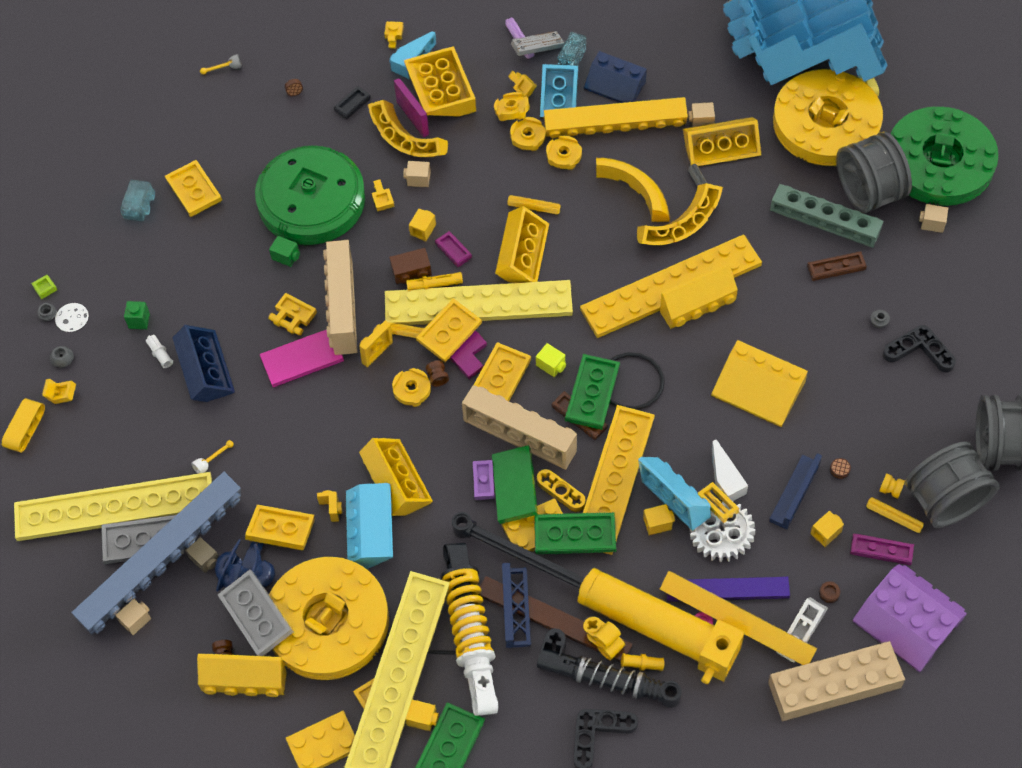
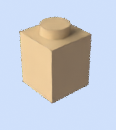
[688,103,715,127]
[403,161,431,187]
[919,204,948,233]
[115,599,151,635]

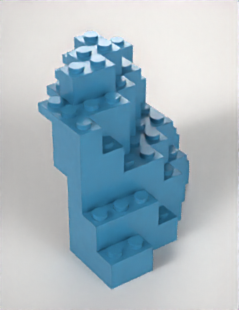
[723,0,888,85]

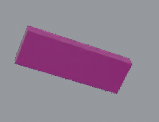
[850,533,914,566]

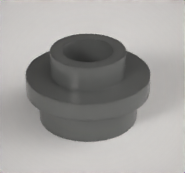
[37,303,57,321]
[870,310,890,328]

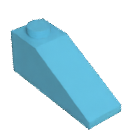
[390,31,436,79]

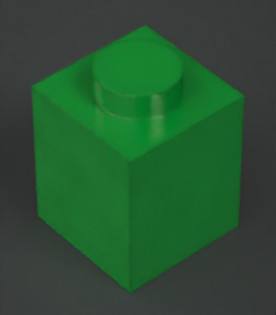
[269,236,300,267]
[124,301,150,329]

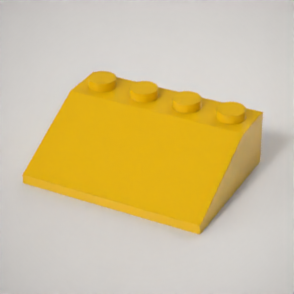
[404,46,476,116]
[711,340,808,427]

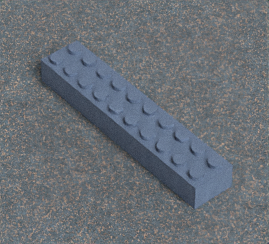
[71,472,241,635]

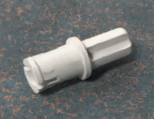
[146,335,173,368]

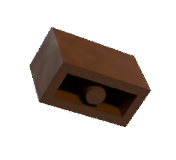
[389,248,432,285]

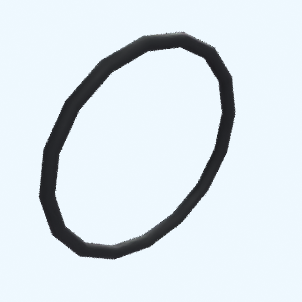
[610,352,664,410]

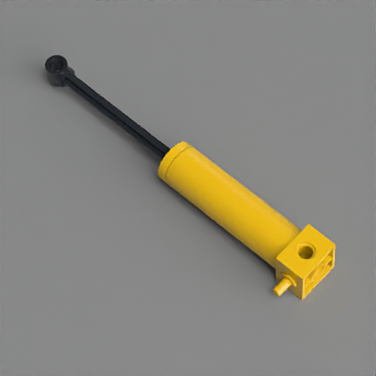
[452,512,745,684]

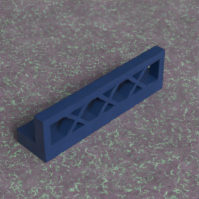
[769,453,822,530]
[502,563,531,648]

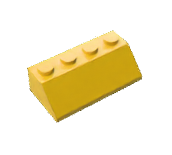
[683,117,761,166]
[495,206,549,283]
[660,263,738,329]
[359,438,433,516]
[197,654,287,697]

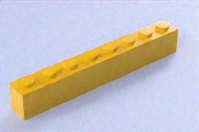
[544,97,688,138]

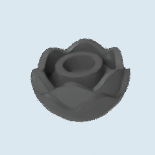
[50,346,74,368]

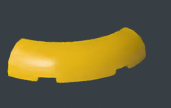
[368,100,448,157]
[596,158,670,222]
[637,183,723,245]

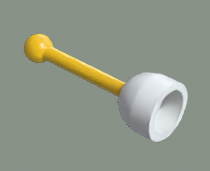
[191,440,234,474]

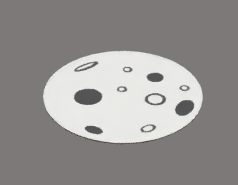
[55,303,89,332]

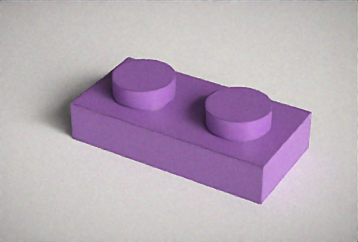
[473,460,495,500]

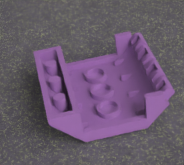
[852,564,967,672]

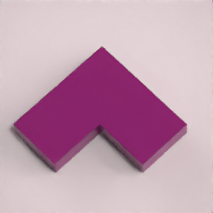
[450,330,487,379]

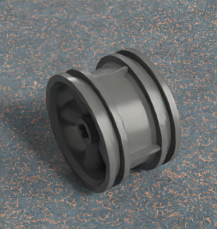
[836,131,912,213]
[975,395,1022,471]
[905,442,1000,528]

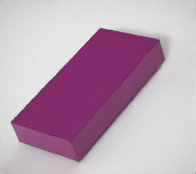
[435,231,472,268]

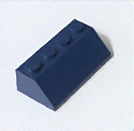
[172,325,235,402]

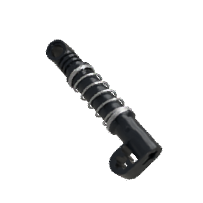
[537,628,682,708]

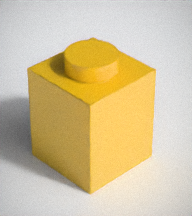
[409,209,436,241]
[643,504,675,535]
[810,511,844,547]
[405,700,439,732]

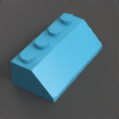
[638,457,711,531]
[346,483,393,569]

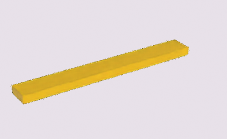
[660,571,817,665]

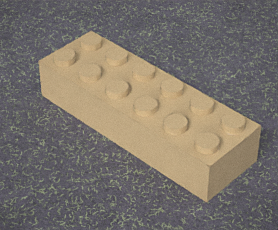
[323,240,357,355]
[462,385,577,470]
[768,641,905,721]

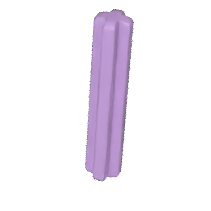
[505,18,534,59]

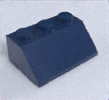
[584,51,647,103]

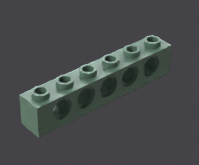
[770,184,884,248]

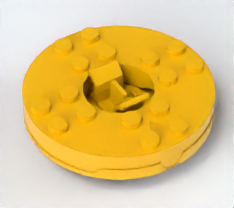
[773,69,883,166]
[269,557,389,680]

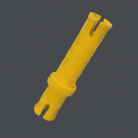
[406,272,463,291]

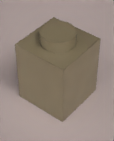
[185,537,218,573]

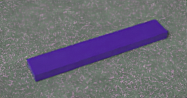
[666,577,790,602]

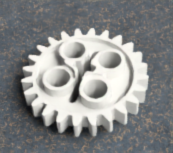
[690,501,755,562]

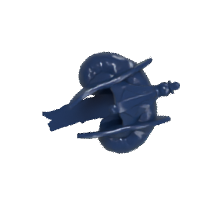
[215,539,275,591]

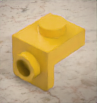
[42,379,76,404]
[317,490,343,522]

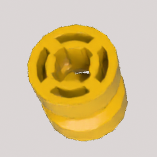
[879,473,905,499]

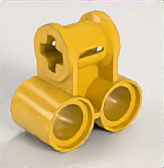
[583,617,625,660]

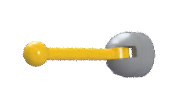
[200,54,242,75]

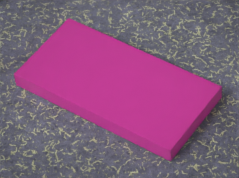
[260,329,344,387]

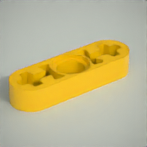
[537,469,585,512]

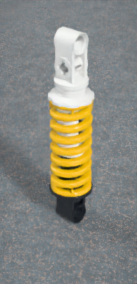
[440,543,498,716]

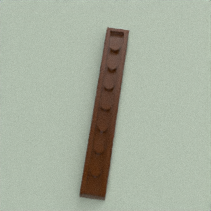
[479,576,633,663]

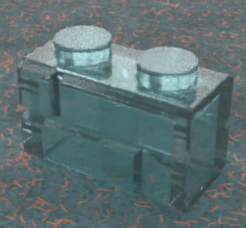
[557,32,587,66]
[120,179,155,221]

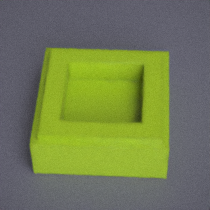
[31,275,57,299]

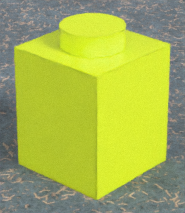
[536,343,566,377]

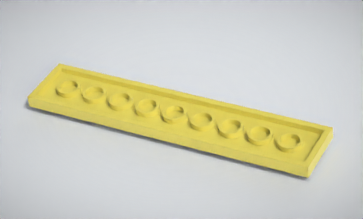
[385,280,573,325]
[14,472,212,541]
[345,571,450,768]

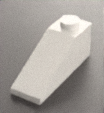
[712,440,748,501]
[776,598,828,663]

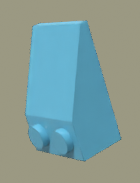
[540,64,578,118]

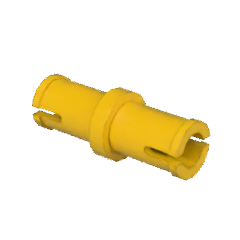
[621,653,664,671]

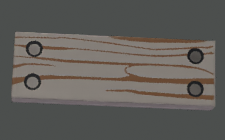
[511,31,564,56]

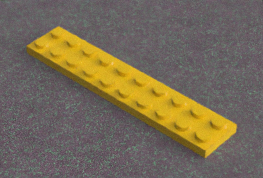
[580,234,762,339]

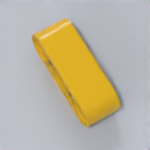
[2,398,45,453]

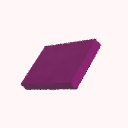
[394,78,429,138]

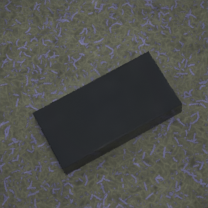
[334,86,371,120]

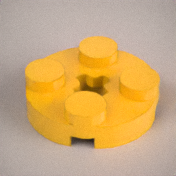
[494,92,530,121]
[510,117,546,151]
[546,136,582,170]
[392,368,431,407]

